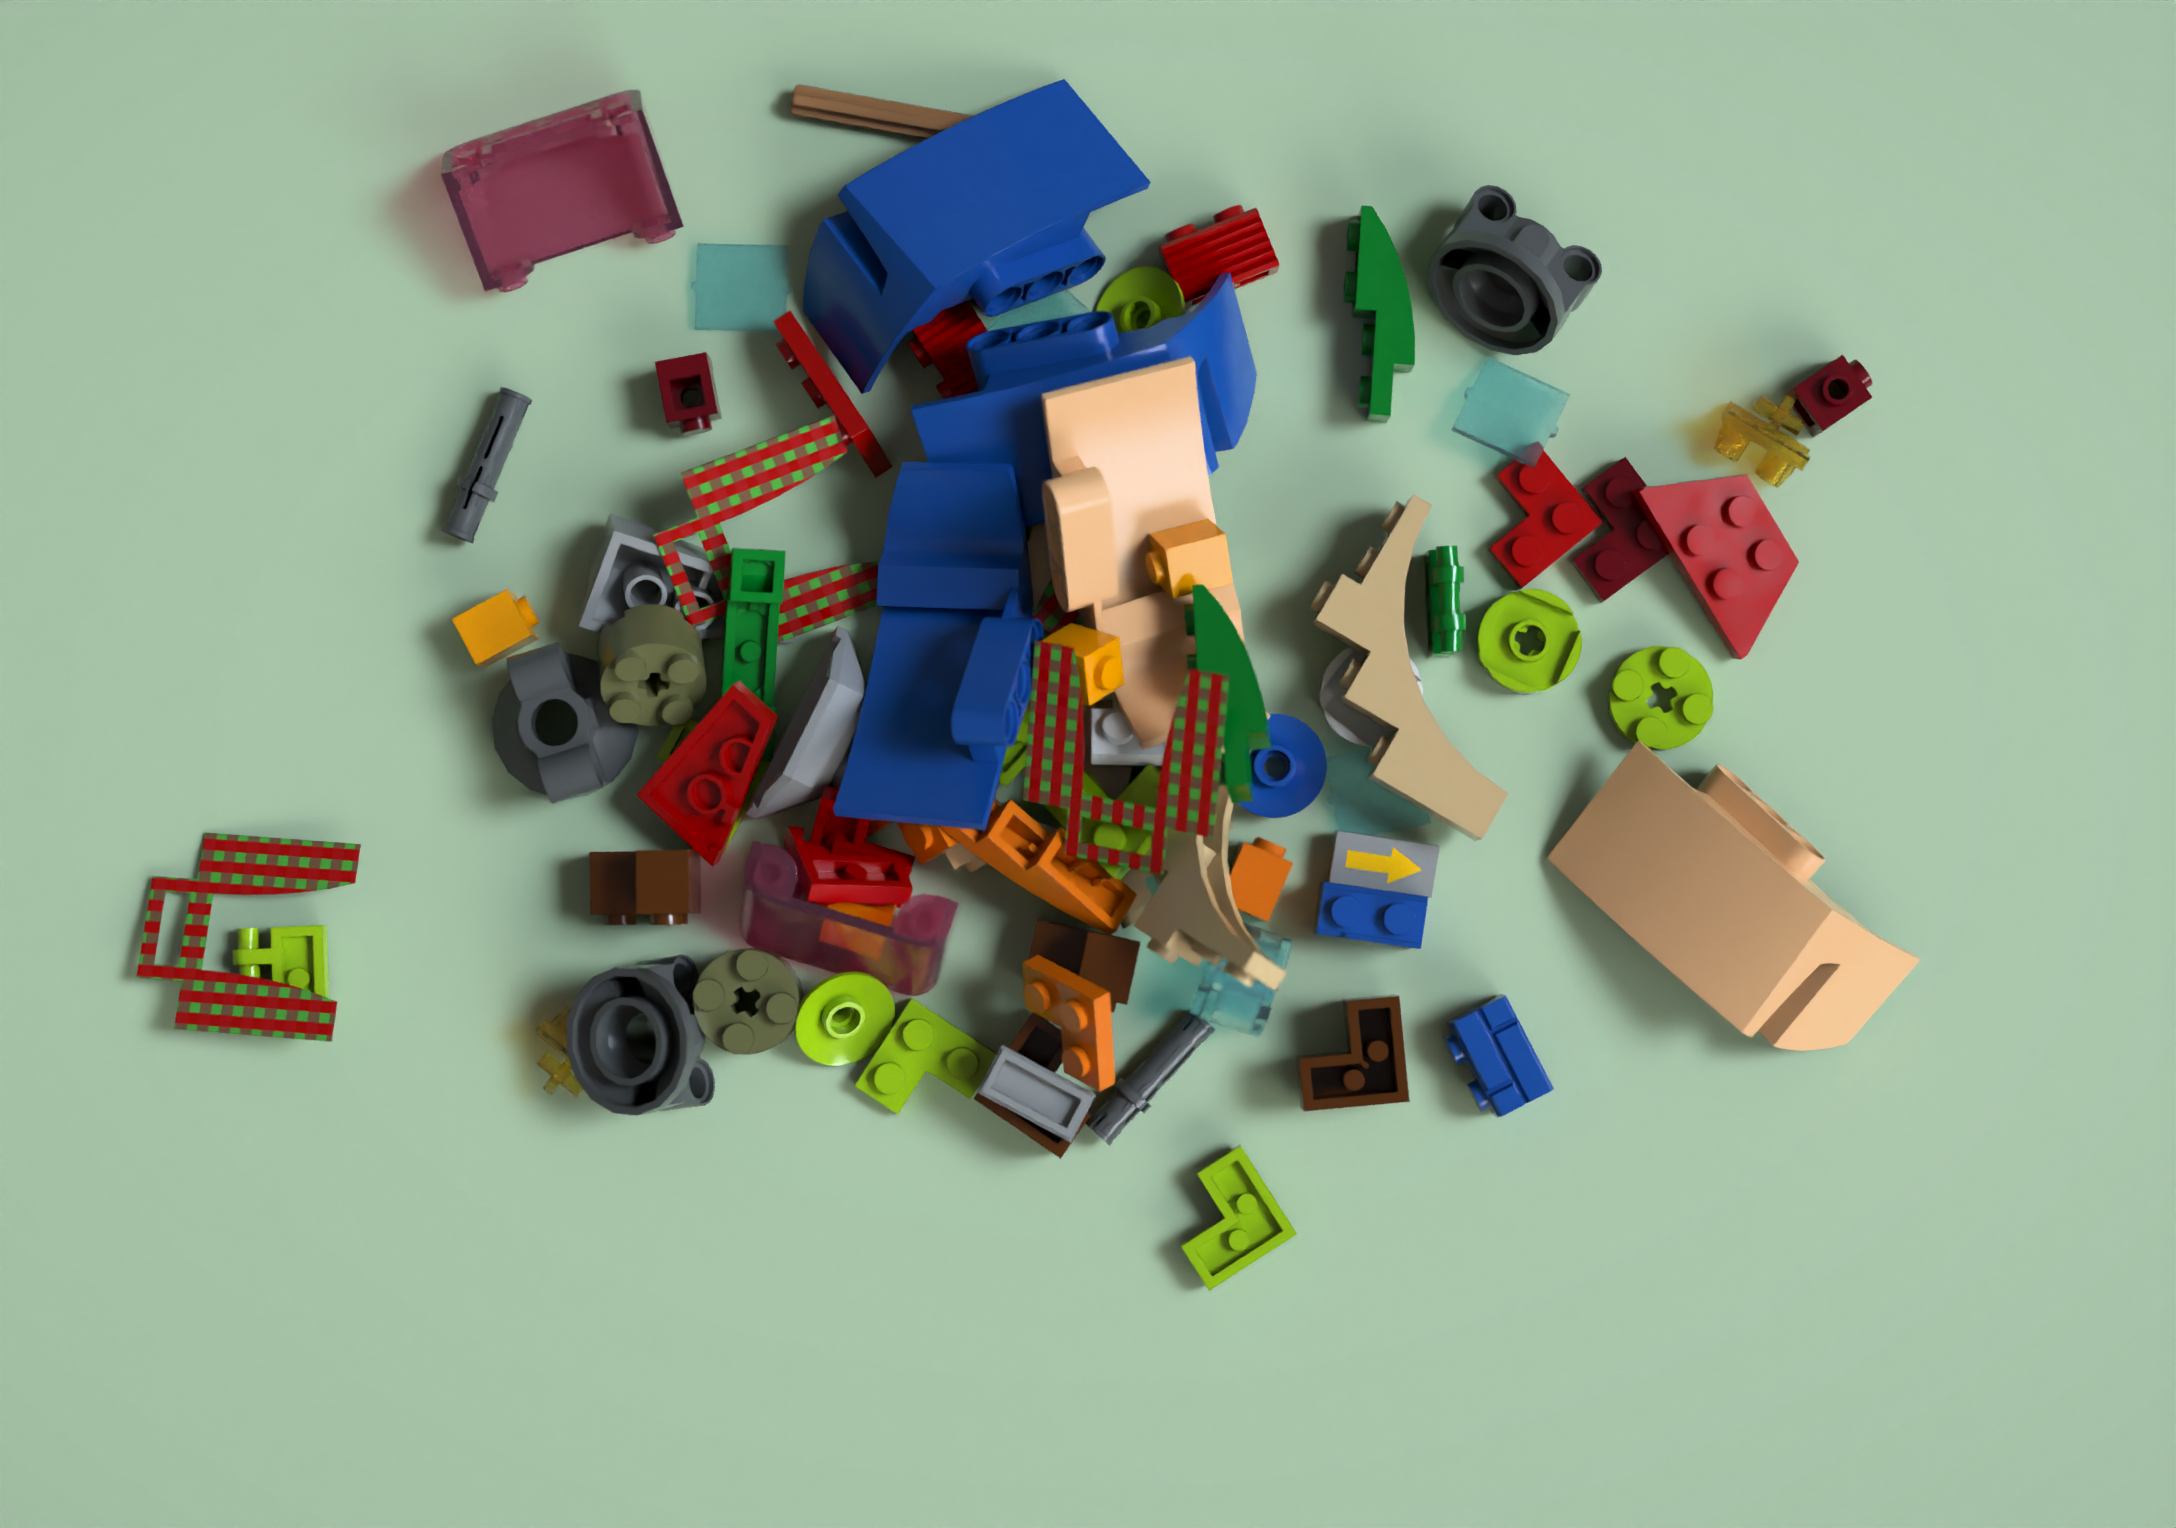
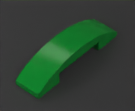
[720,548,786,760]

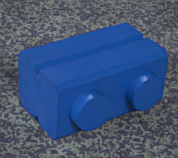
[1313,882,1428,949]
[1443,994,1554,1118]

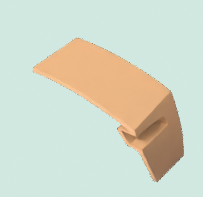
[1041,356,1245,750]
[1547,741,1920,1051]

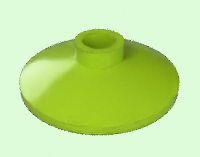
[1096,266,1185,333]
[794,972,895,1066]

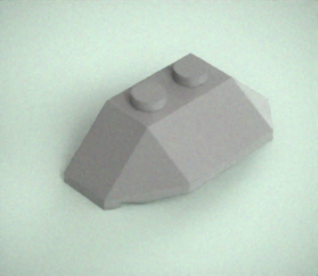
[745,625,867,819]

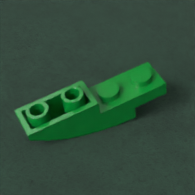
[1343,205,1415,423]
[1184,584,1271,803]

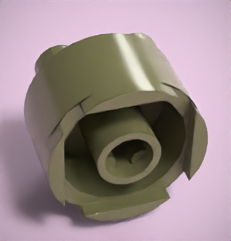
[597,604,707,726]
[693,948,803,1055]

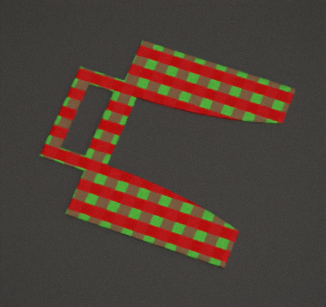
[653,415,880,644]
[1023,640,1229,875]
[136,833,361,1042]

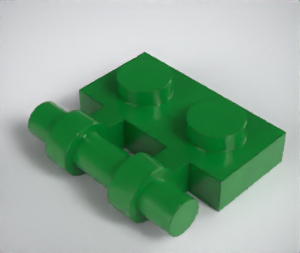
[1424,546,1466,658]

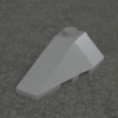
[578,514,795,643]

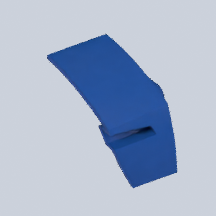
[803,79,1151,394]
[911,272,1257,527]
[833,461,1044,830]

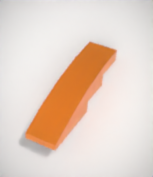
[940,799,1137,935]

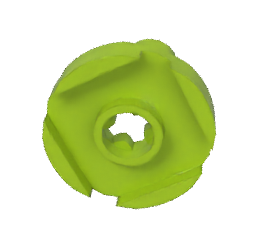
[1476,589,1582,694]
[1607,646,1714,750]

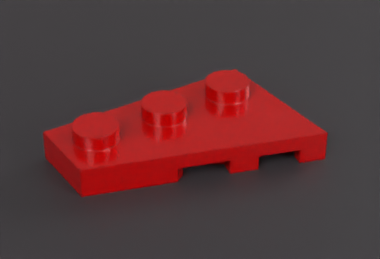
[773,310,893,478]
[636,680,778,867]

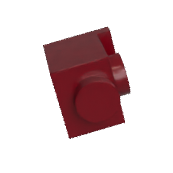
[655,352,722,435]
[1784,355,1873,438]

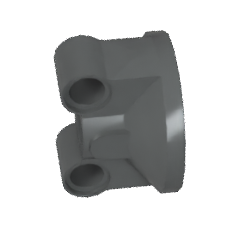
[1426,185,1602,355]
[492,642,639,804]
[566,955,715,1116]

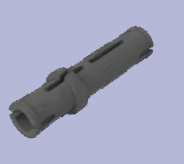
[441,387,532,544]
[1085,1008,1215,1146]

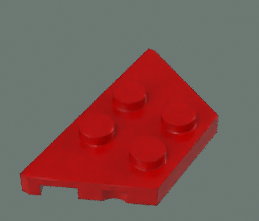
[1632,475,1799,660]

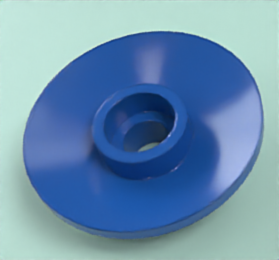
[1238,714,1327,818]

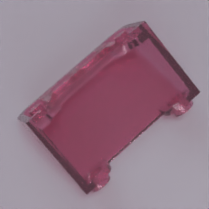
[441,89,684,292]
[739,840,963,996]

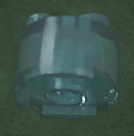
[1189,922,1292,1038]

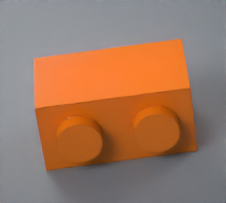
[1229,837,1293,922]

